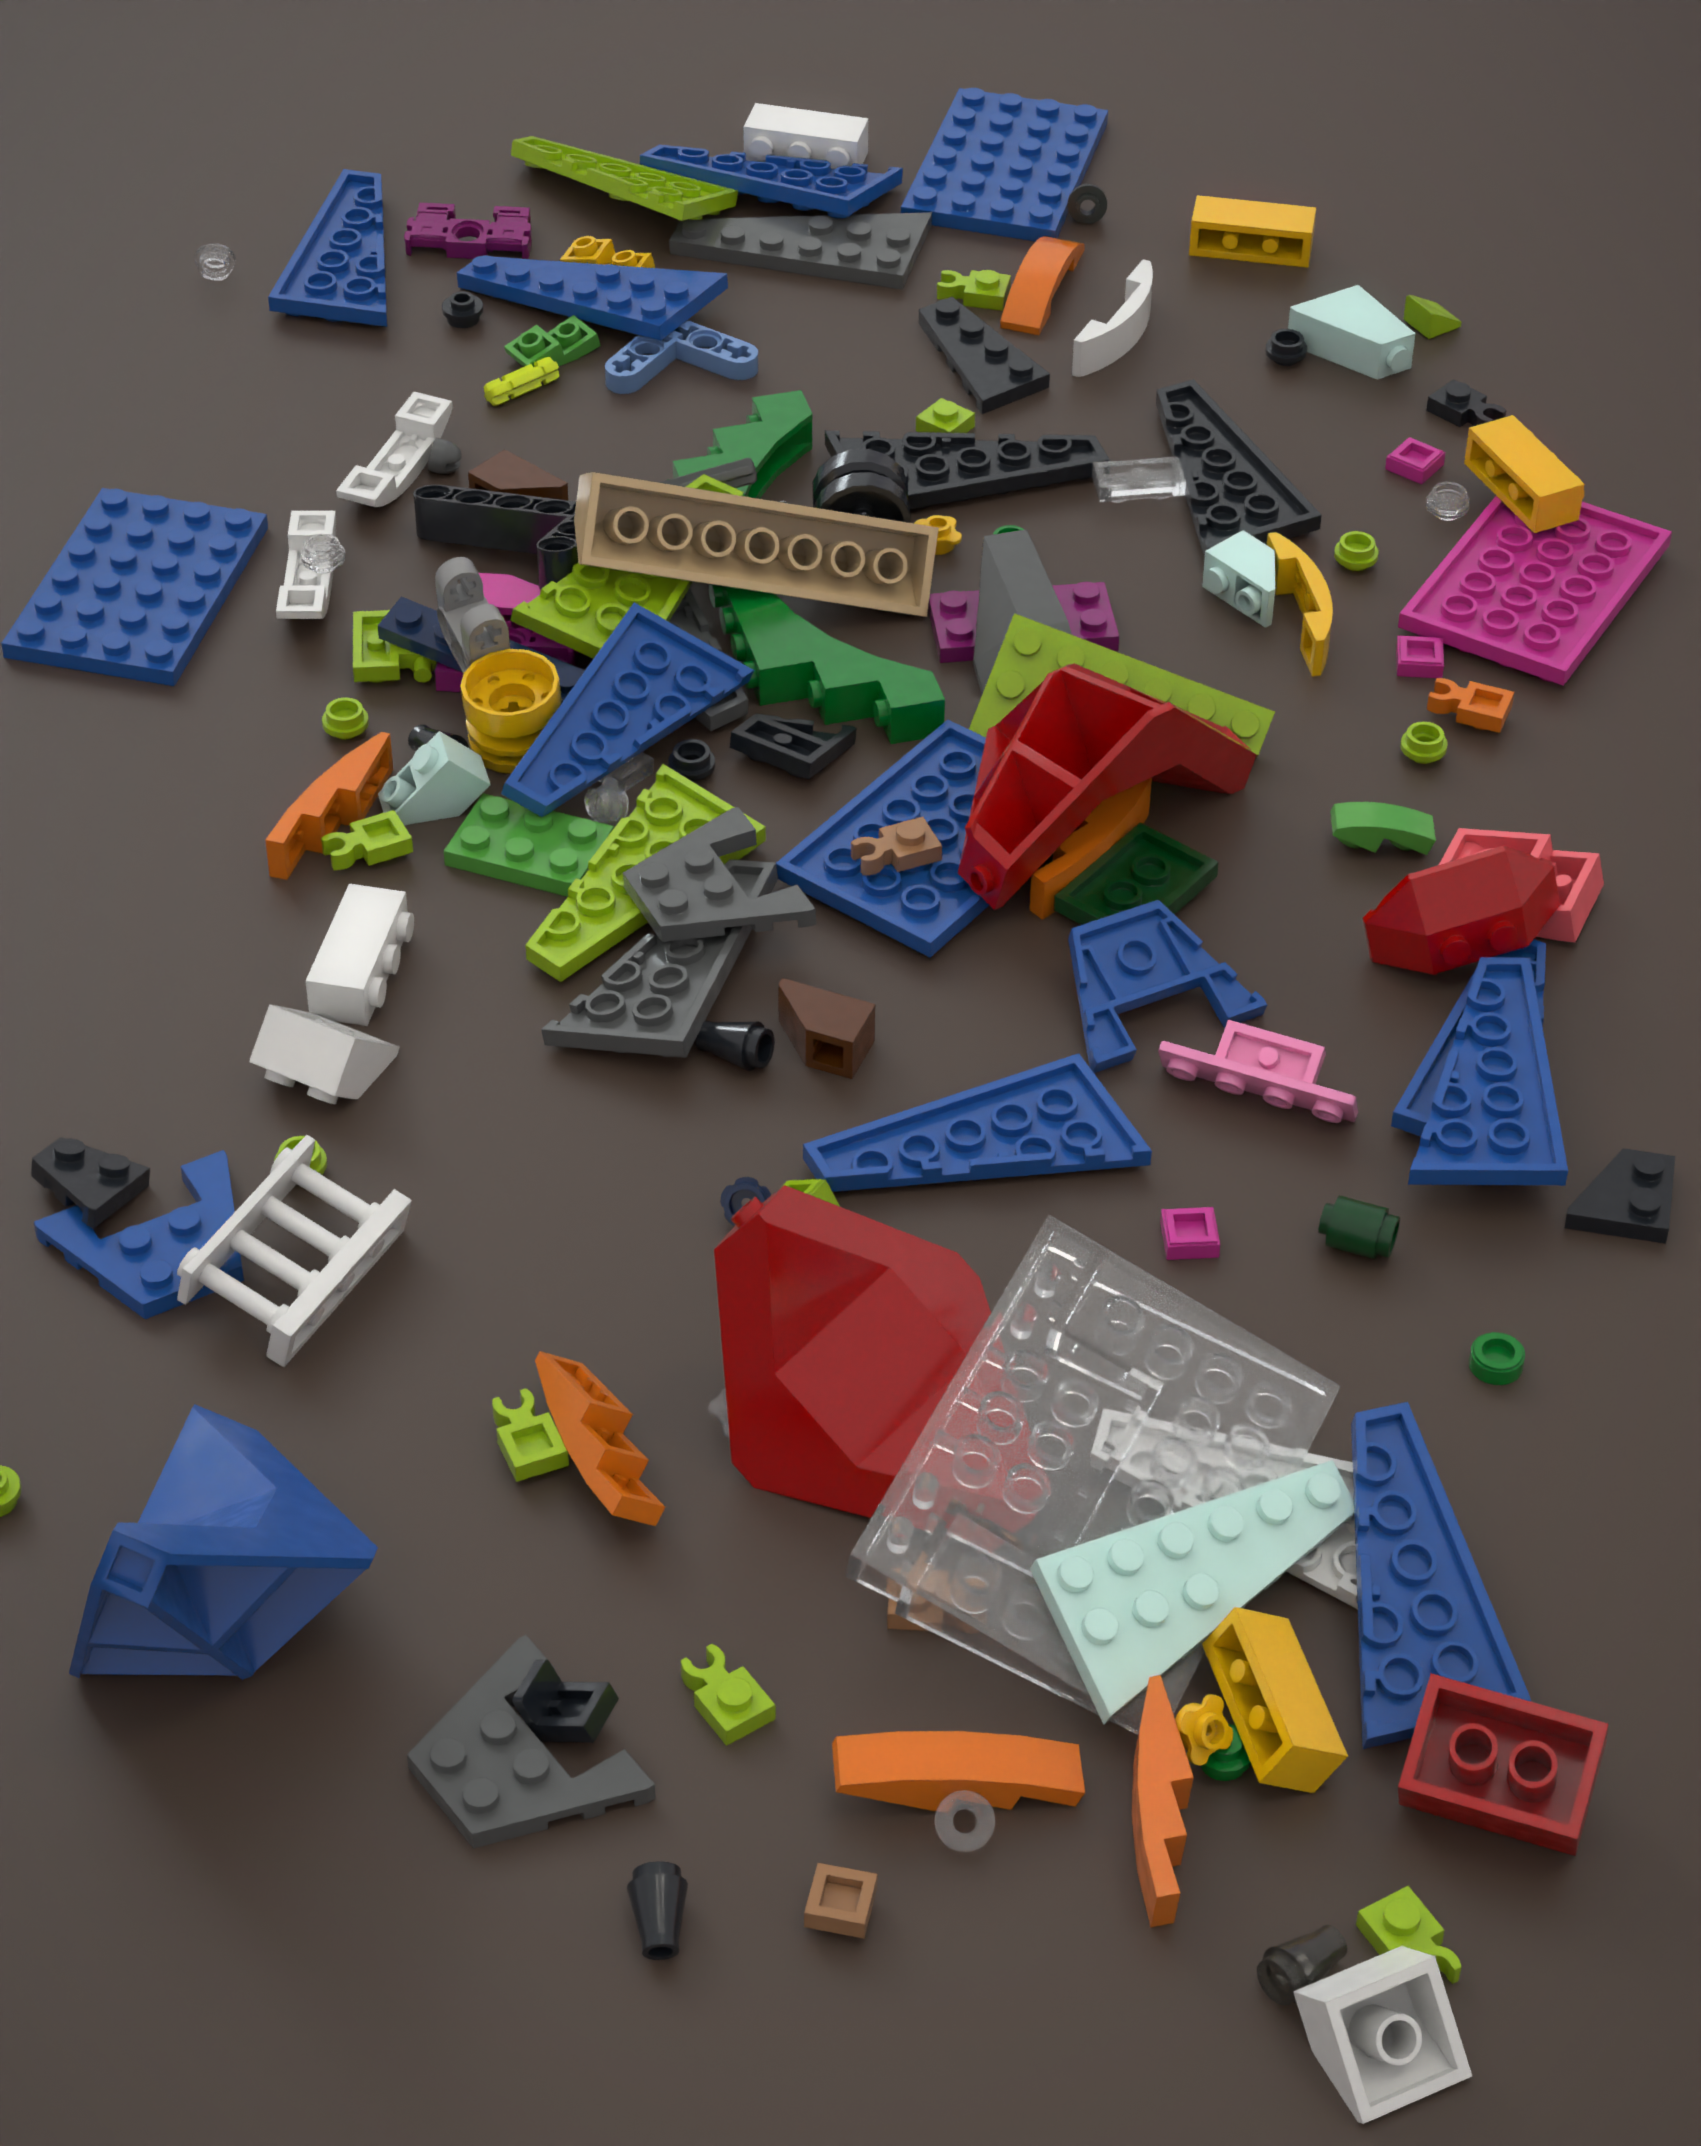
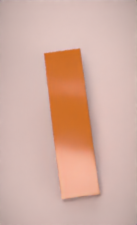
[265,732,393,880]
[1029,778,1152,920]
[535,1351,665,1526]
[1131,1675,1194,1927]
[832,1731,1085,1813]

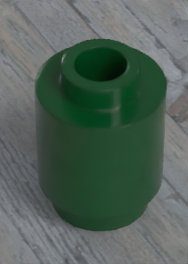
[1318,1195,1400,1259]

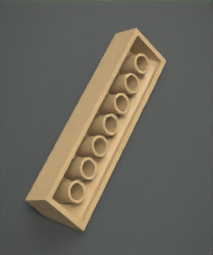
[574,472,939,617]

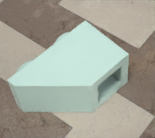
[1202,530,1275,628]
[378,731,491,825]

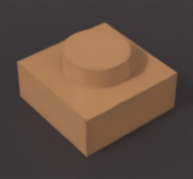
[804,1863,878,1939]

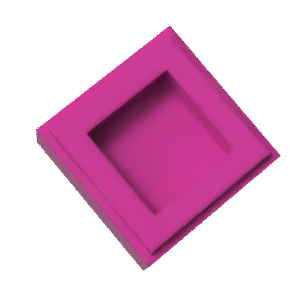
[1385,437,1446,485]
[1396,635,1444,678]
[1160,1207,1220,1260]

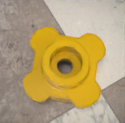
[914,515,962,555]
[1175,1694,1233,1766]

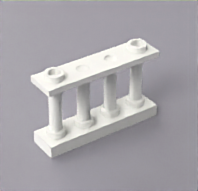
[177,1135,412,1367]

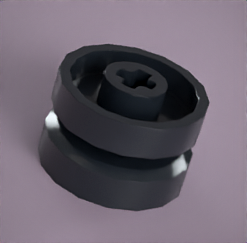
[812,449,911,523]

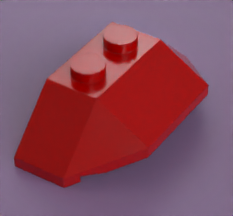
[1362,846,1560,975]

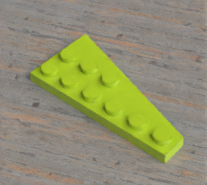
[525,764,766,982]

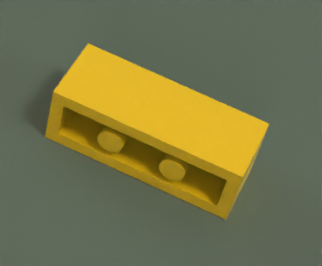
[1189,195,1316,268]
[1464,415,1585,533]
[1202,1607,1348,1793]

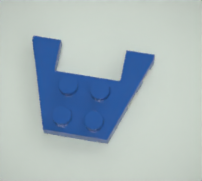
[1068,900,1267,1073]
[34,1150,244,1319]

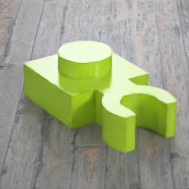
[937,270,1011,311]
[321,810,413,870]
[492,1388,569,1482]
[681,1644,776,1746]
[1356,1886,1461,1984]

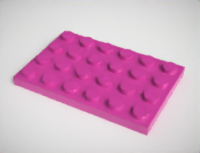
[1398,496,1672,686]

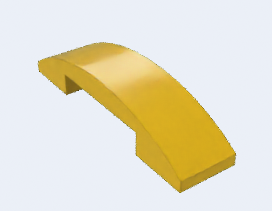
[1267,532,1333,677]

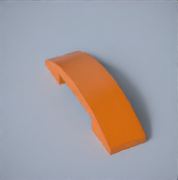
[1000,236,1085,335]

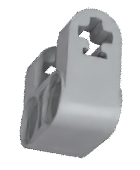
[435,557,510,674]

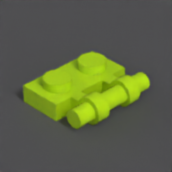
[353,610,436,683]

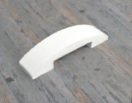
[1072,259,1153,377]
[336,392,453,507]
[276,511,336,619]

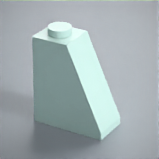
[1288,285,1415,380]

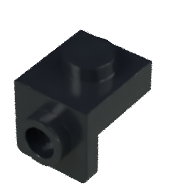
[513,1660,619,1743]

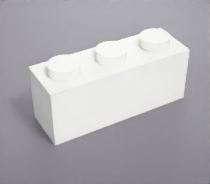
[744,103,868,169]
[306,884,414,1026]

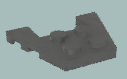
[623,807,817,942]
[407,1635,656,1849]

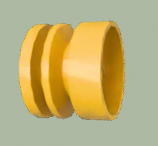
[460,649,562,773]

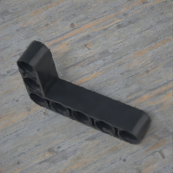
[413,485,578,590]

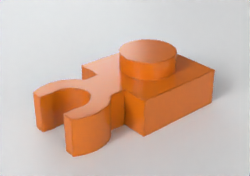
[1427,678,1514,733]

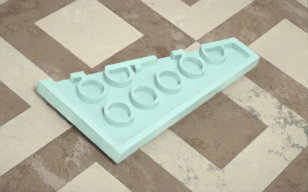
[1030,1460,1354,1725]

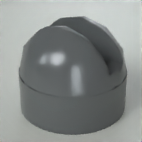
[428,437,461,474]

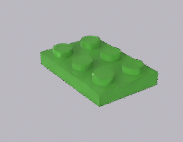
[444,793,614,897]

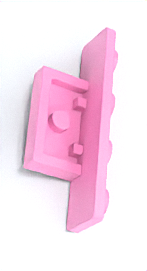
[1158,1020,1358,1123]

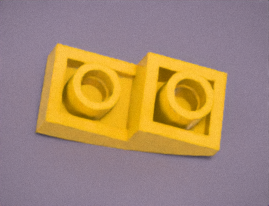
[560,236,655,268]

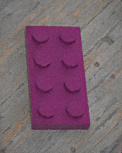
[928,582,1119,663]

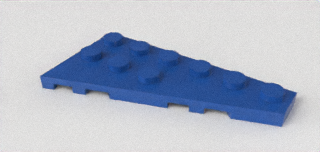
[457,255,728,341]
[501,602,754,817]
[1408,957,1568,1186]
[803,1053,1152,1192]
[1351,1401,1532,1749]

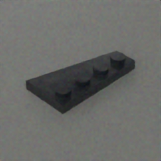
[918,297,1050,414]

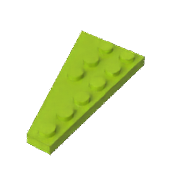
[511,136,738,221]
[510,474,744,659]
[969,613,1275,758]

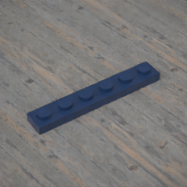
[377,596,585,703]

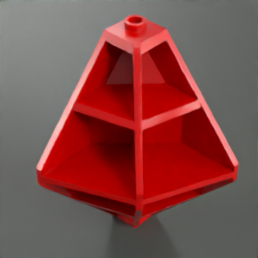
[958,663,1256,910]
[714,1185,1049,1549]

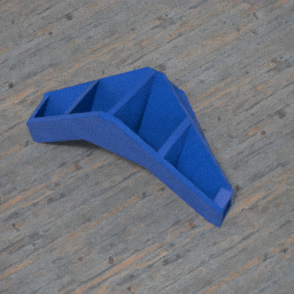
[69,1404,378,1680]

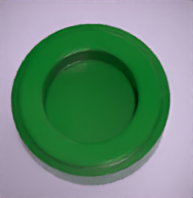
[1469,1332,1525,1385]

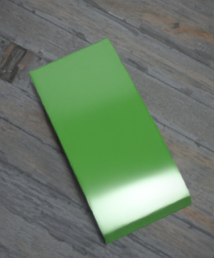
[504,315,601,367]
[1330,802,1436,855]

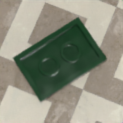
[1054,822,1219,925]

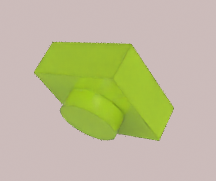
[916,398,975,433]

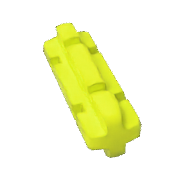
[483,357,559,407]

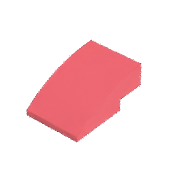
[1439,828,1604,943]

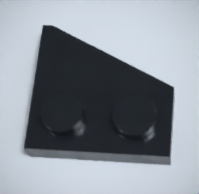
[729,714,857,779]
[31,1137,150,1228]
[1564,1148,1675,1244]

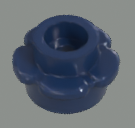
[720,1177,771,1226]

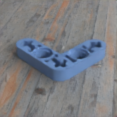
[605,320,758,394]

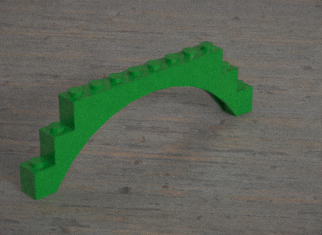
[667,390,945,744]

